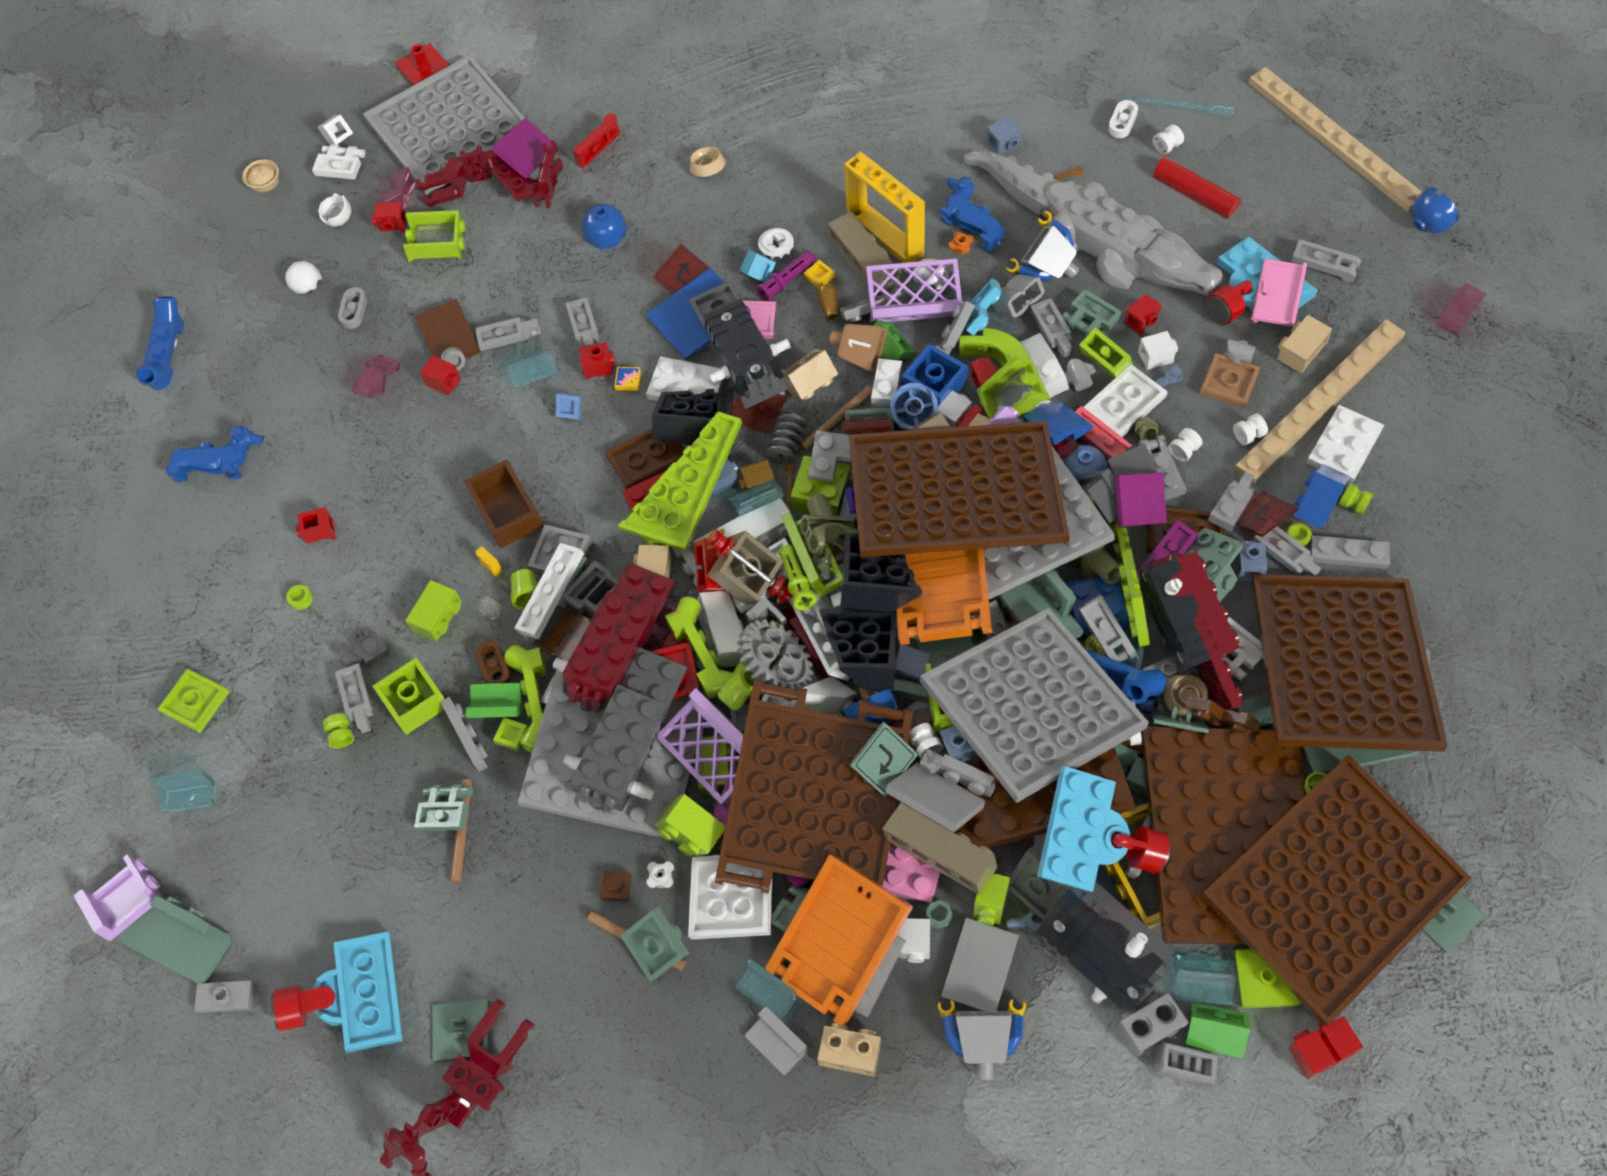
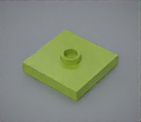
[157,668,230,733]
[1233,949,1300,1009]

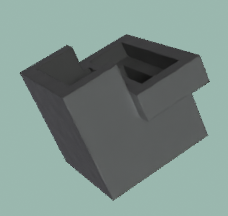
[1108,443,1158,476]
[1078,468,1118,524]
[562,560,619,619]

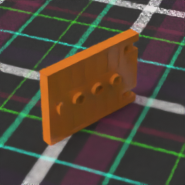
[897,549,992,645]
[764,854,913,1026]

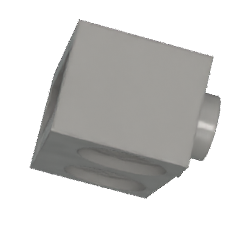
[1117,992,1189,1057]

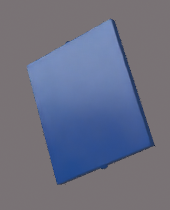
[646,267,751,360]

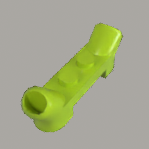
[665,596,733,701]
[718,622,786,711]
[504,644,547,754]

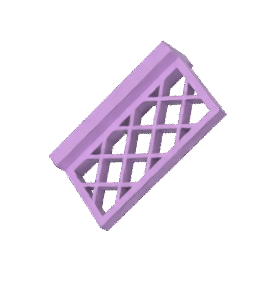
[866,259,964,324]
[657,688,743,806]

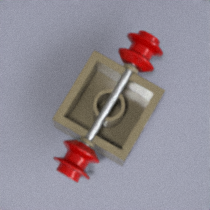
[707,528,793,605]

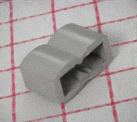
[991,274,1045,318]

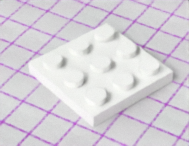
[688,855,772,939]

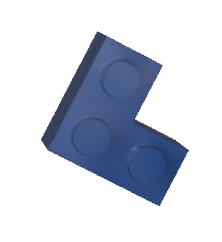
[1293,464,1351,529]

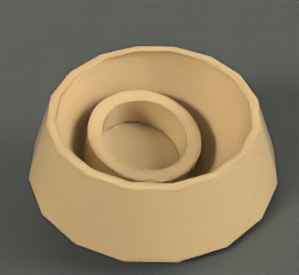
[689,147,726,177]
[242,159,279,193]
[1163,674,1208,718]

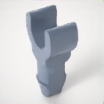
[1155,365,1183,388]
[1006,910,1041,931]

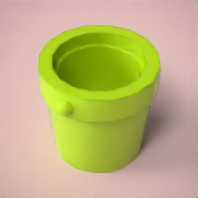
[510,569,538,610]

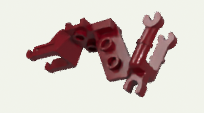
[416,140,563,208]
[380,999,535,1176]

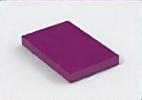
[492,118,559,179]

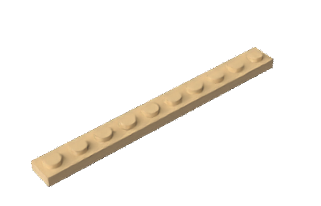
[1249,67,1422,212]
[1234,319,1406,484]

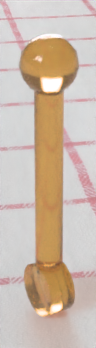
[1053,166,1083,179]
[784,463,794,508]

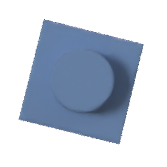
[556,392,582,420]

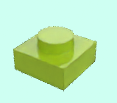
[493,718,528,752]

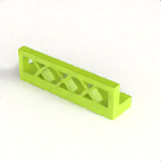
[781,512,842,598]

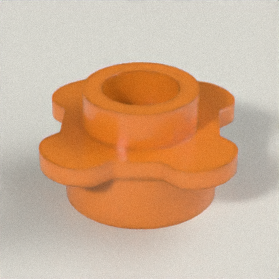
[949,232,974,254]

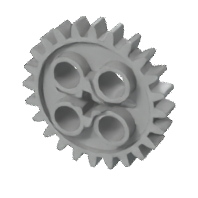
[737,619,814,690]

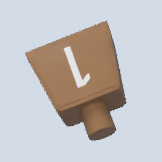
[829,324,888,372]

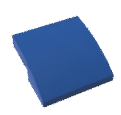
[1023,403,1093,445]

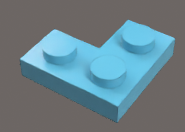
[965,278,1002,336]

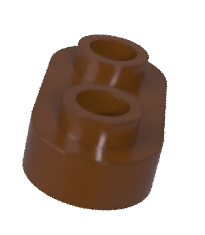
[476,641,511,683]

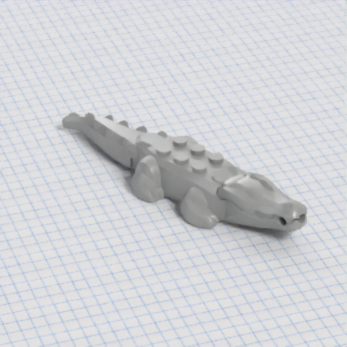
[963,151,1223,295]

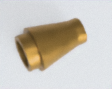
[816,284,839,320]

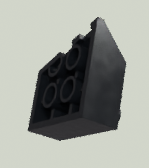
[652,387,735,445]
[840,533,922,612]
[819,609,898,690]

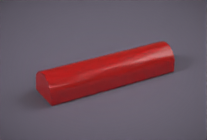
[1153,157,1241,219]

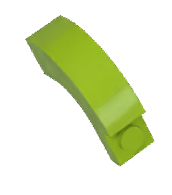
[959,328,1030,388]

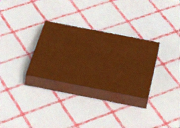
[415,299,481,359]
[605,429,685,489]
[1146,507,1225,553]

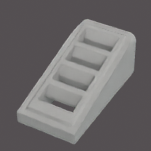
[1153,1042,1218,1085]

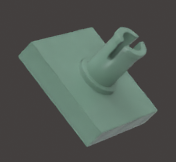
[620,907,690,982]

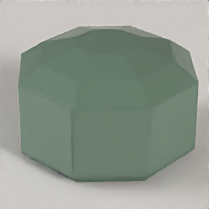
[925,899,953,929]

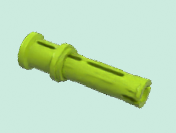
[778,545,817,610]

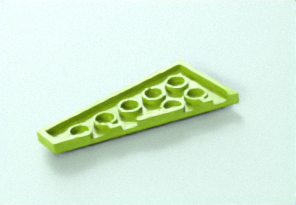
[618,412,742,552]
[1110,517,1150,646]

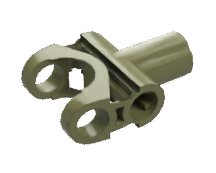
[800,494,858,554]
[1068,545,1121,584]

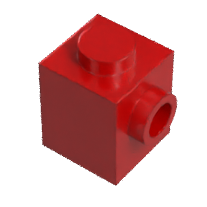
[580,342,616,378]
[419,355,461,395]

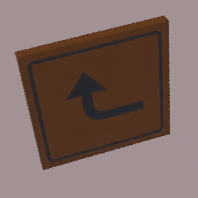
[540,608,592,661]

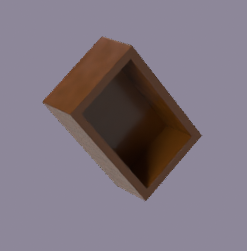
[464,459,544,549]

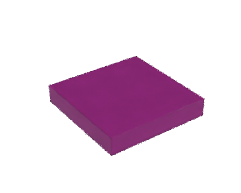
[1115,472,1167,527]

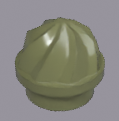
[1134,417,1158,440]

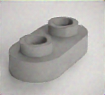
[338,287,367,329]

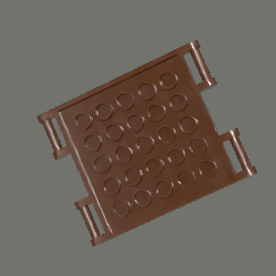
[714,679,913,894]

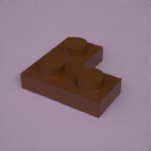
[1185,697,1260,734]

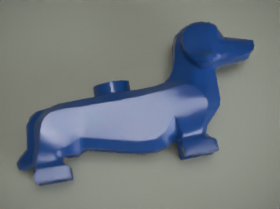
[940,176,1005,254]
[166,426,264,482]

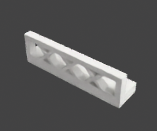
[514,543,584,643]

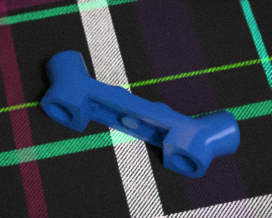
[136,296,184,390]
[1084,648,1166,704]

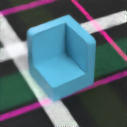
[740,250,776,282]

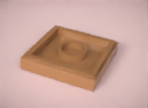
[1199,353,1261,409]

